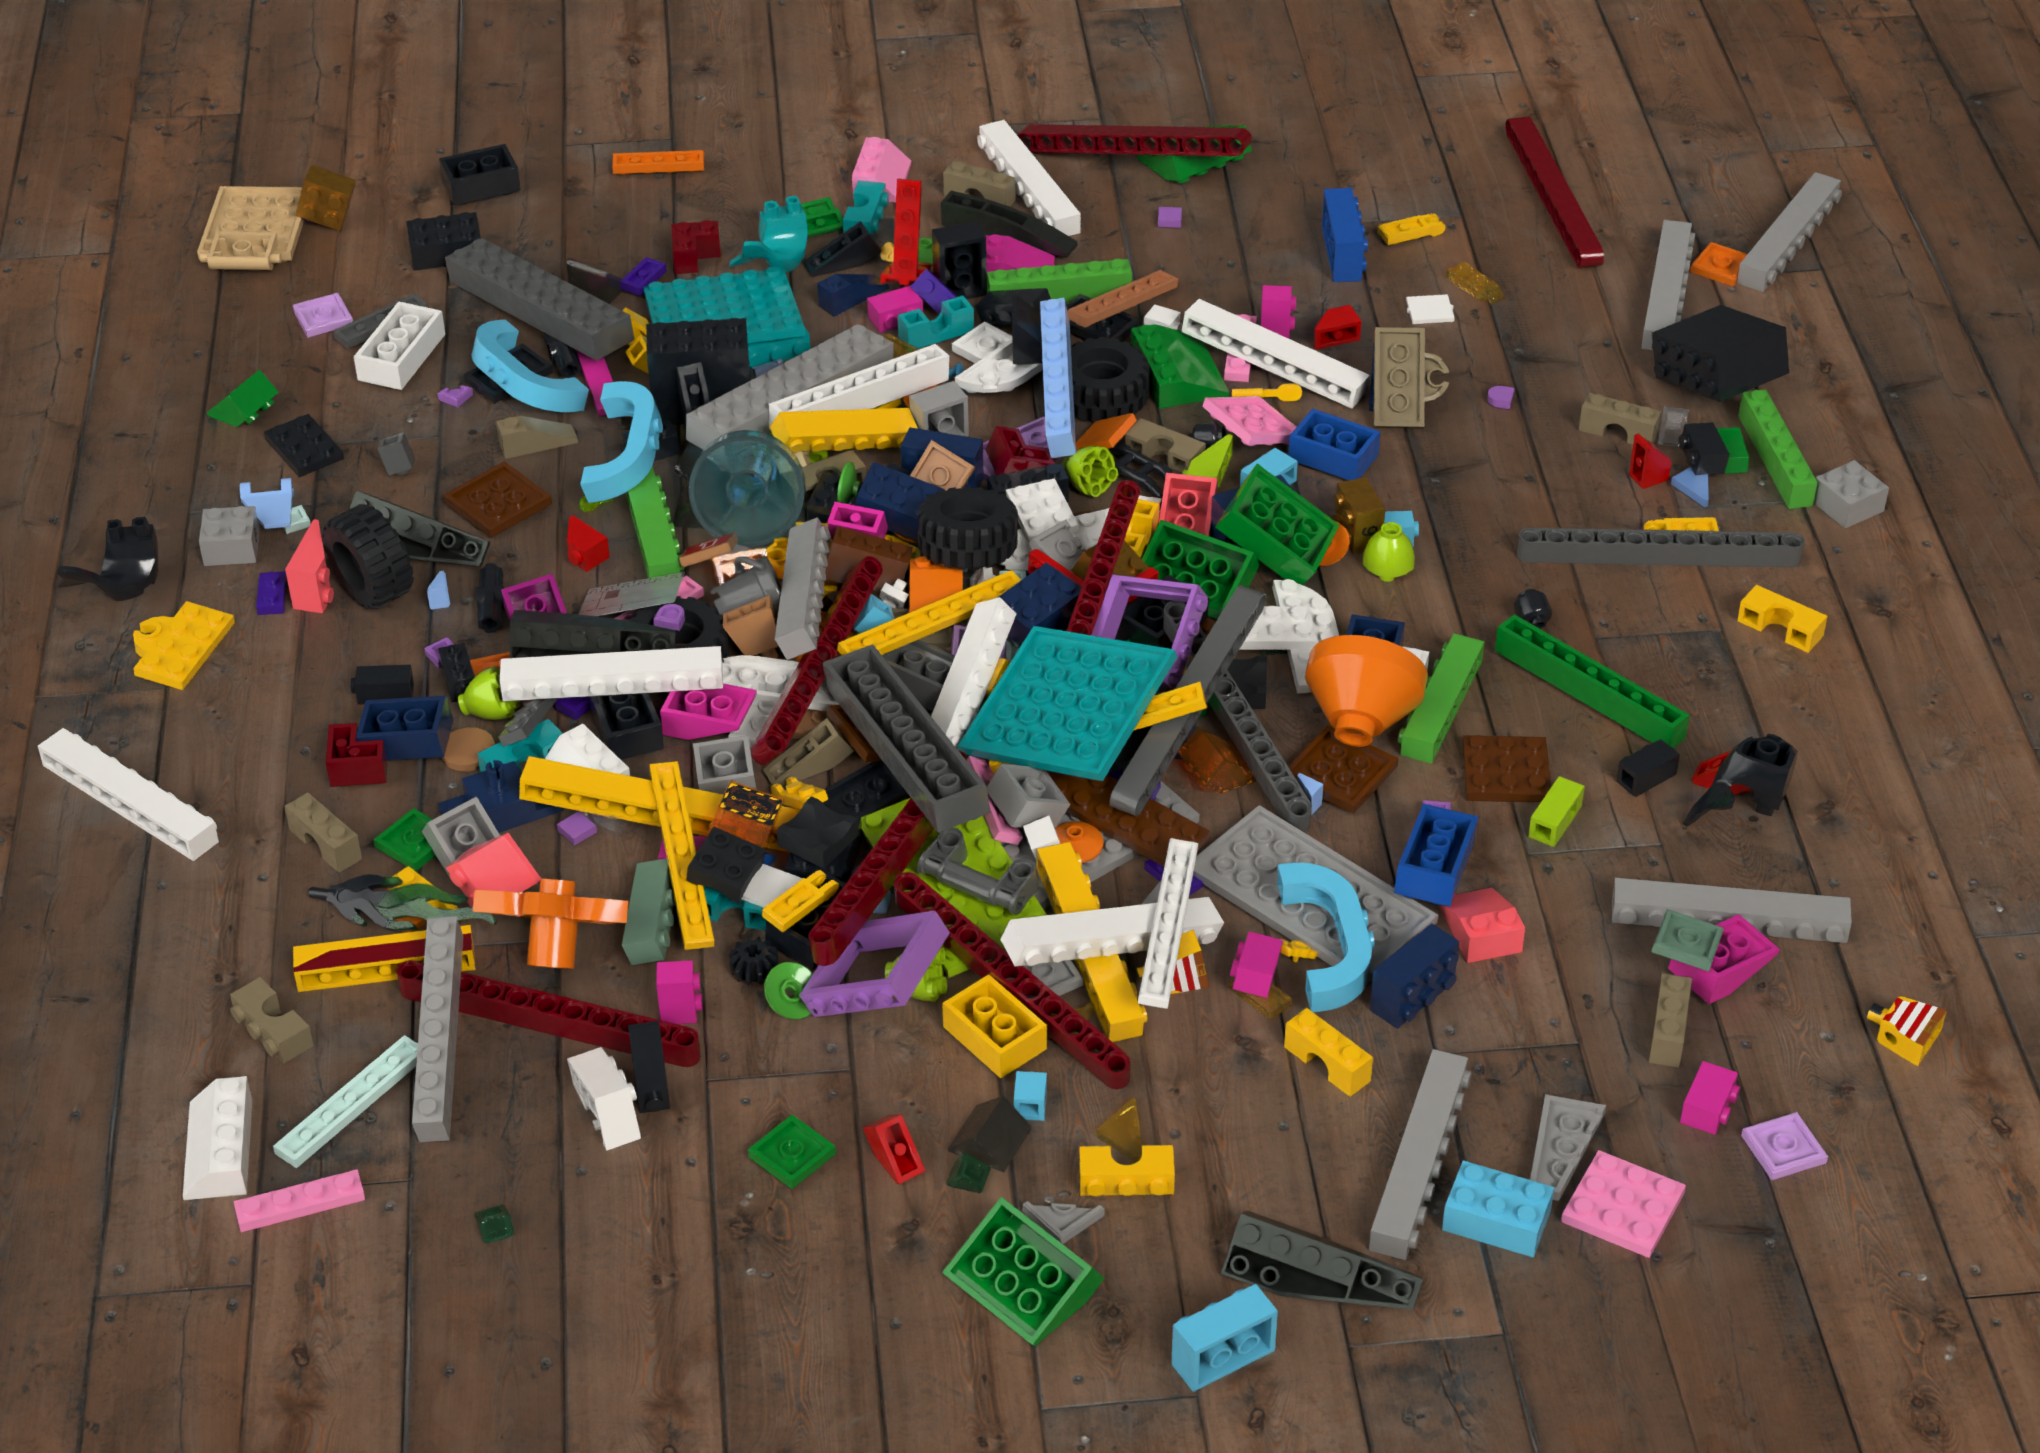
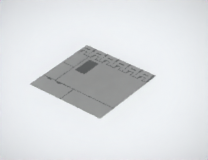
[578,572,685,616]

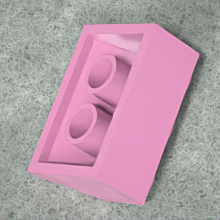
[852,137,911,202]

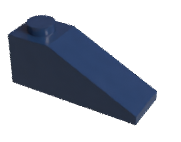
[817,274,889,317]

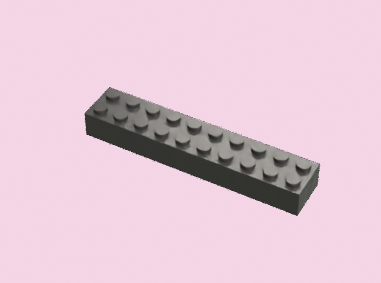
[445,238,634,361]
[823,644,991,833]

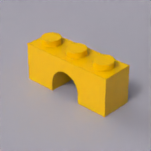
[623,307,649,374]
[1124,499,1160,559]
[1737,585,1828,653]
[1284,1008,1373,1097]
[1079,1145,1175,1196]

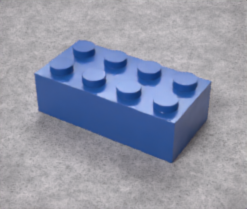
[1322,188,1368,282]
[1394,803,1479,907]

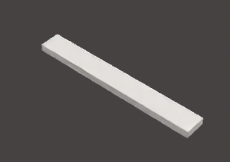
[1138,838,1199,1009]

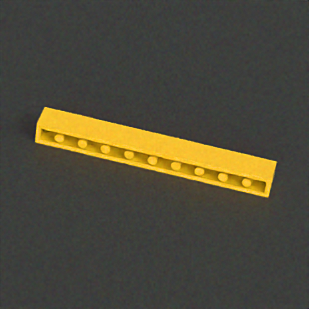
[519,756,800,853]

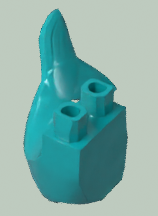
[729,195,808,273]

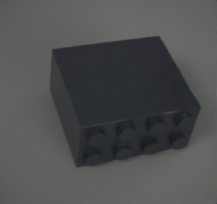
[1652,305,1789,402]
[646,318,751,425]

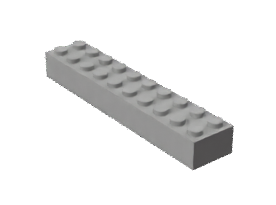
[686,324,894,460]

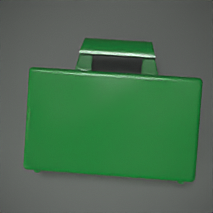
[1717,427,1749,474]

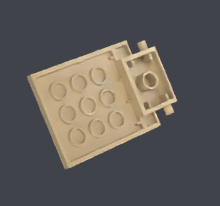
[197,186,305,270]

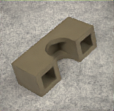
[943,161,1016,207]
[1579,393,1662,444]
[1125,418,1206,474]
[784,450,866,510]
[284,792,362,873]
[1649,973,1692,1068]
[230,977,314,1064]

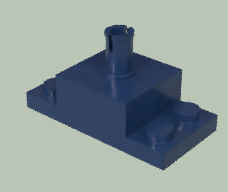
[438,760,564,833]

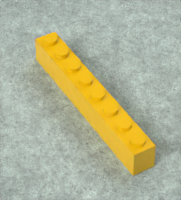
[1036,842,1147,1042]

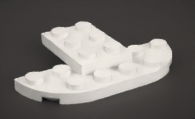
[952,321,1043,393]
[1000,478,1109,570]
[1239,579,1339,694]
[722,655,839,748]

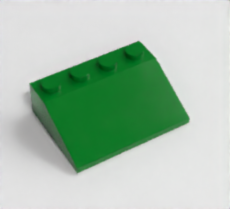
[1136,125,1252,183]
[1131,324,1230,409]
[1215,463,1340,585]
[1142,520,1260,621]
[942,1197,1105,1347]

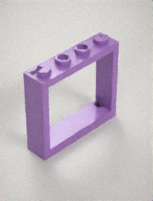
[1091,575,1208,692]
[799,911,950,1017]

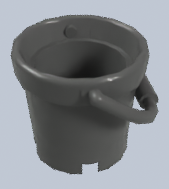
[710,556,782,618]

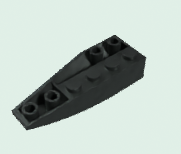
[940,191,1077,258]
[349,491,491,566]
[509,610,676,658]
[1221,1210,1424,1310]

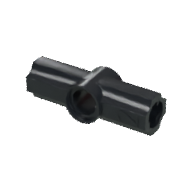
[543,332,581,378]
[476,563,505,633]

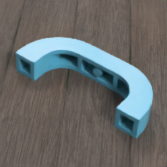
[472,319,589,412]
[580,381,663,503]
[1277,863,1374,1012]

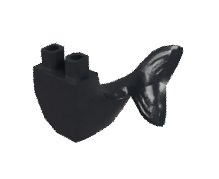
[57,517,158,601]
[1683,734,1798,826]

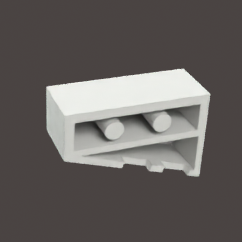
[567,1047,641,1151]

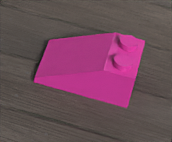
[986,234,1055,272]
[660,684,757,740]
[1668,914,1780,1004]

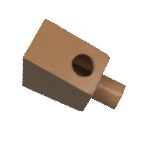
[723,595,778,659]

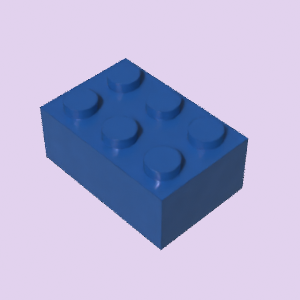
[1289,408,1380,480]

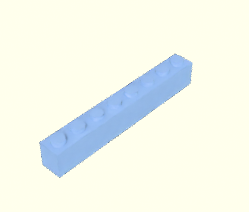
[1040,298,1076,458]

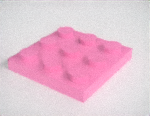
[1202,396,1296,446]
[1561,1150,1686,1258]

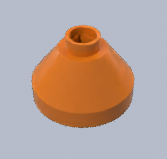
[1305,635,1428,747]

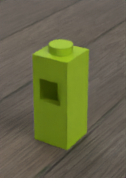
[1528,776,1585,847]

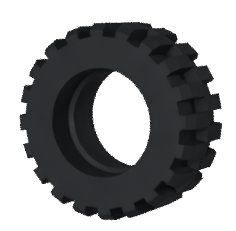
[1071,337,1149,423]
[918,486,1018,570]
[322,504,414,609]
[629,596,729,693]

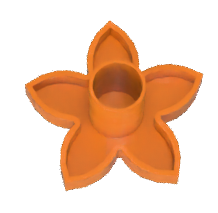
[473,879,628,969]

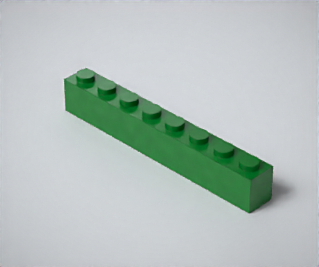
[1495,614,1690,748]

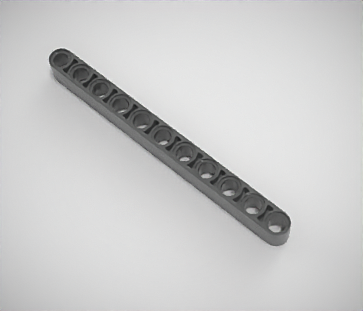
[1516,528,1805,567]
[1110,585,1266,816]
[1163,601,1312,833]

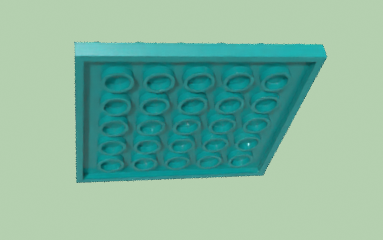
[644,267,805,343]
[957,626,1177,781]

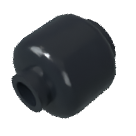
[1188,422,1226,450]
[1514,589,1552,629]

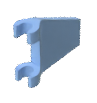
[240,478,294,529]

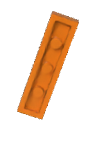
[612,150,704,175]

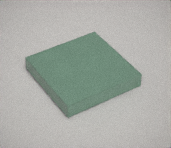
[1651,909,1724,972]

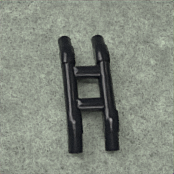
[1108,443,1173,498]

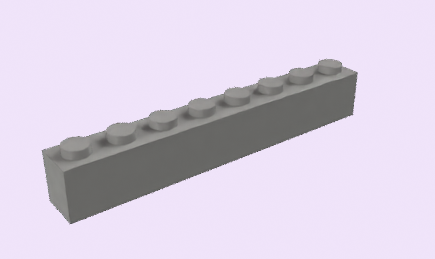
[1737,172,1842,292]
[1641,220,1695,350]
[775,517,831,660]
[1612,878,1852,943]
[412,916,464,1142]
[1369,1049,1472,1260]

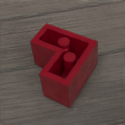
[671,220,721,274]
[985,426,1055,475]
[326,723,388,787]

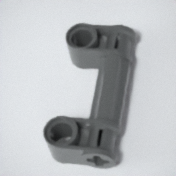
[917,828,1039,915]

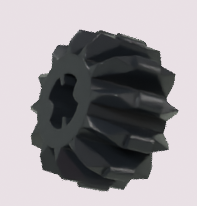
[729,936,779,986]

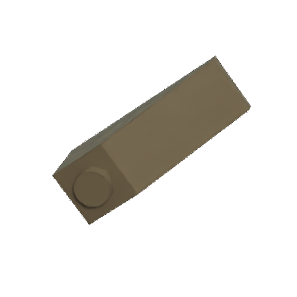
[496,416,578,459]
[763,718,854,787]

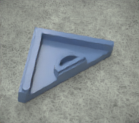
[1671,467,1709,507]

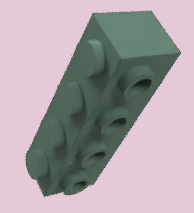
[622,858,676,965]

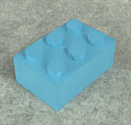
[1442,1161,1554,1258]
[1172,1284,1278,1392]

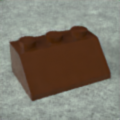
[824,526,913,596]

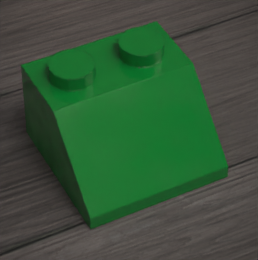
[207,369,279,427]

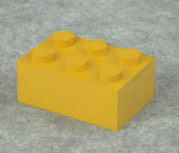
[942,974,1047,1079]

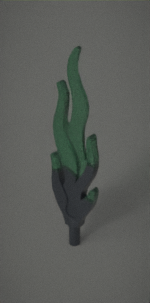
[308,874,497,931]

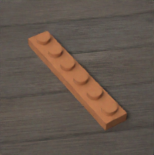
[1068,270,1178,327]

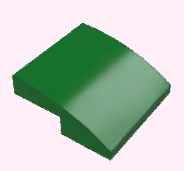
[801,197,843,238]

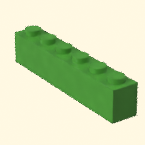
[987,259,1132,302]
[1738,389,1817,509]
[625,466,685,578]
[1398,633,1485,764]

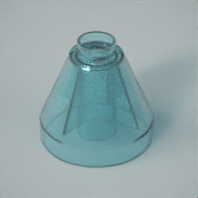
[689,430,806,547]

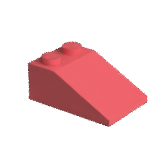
[1159,473,1218,537]
[285,519,334,613]
[446,832,541,914]
[1439,888,1525,963]

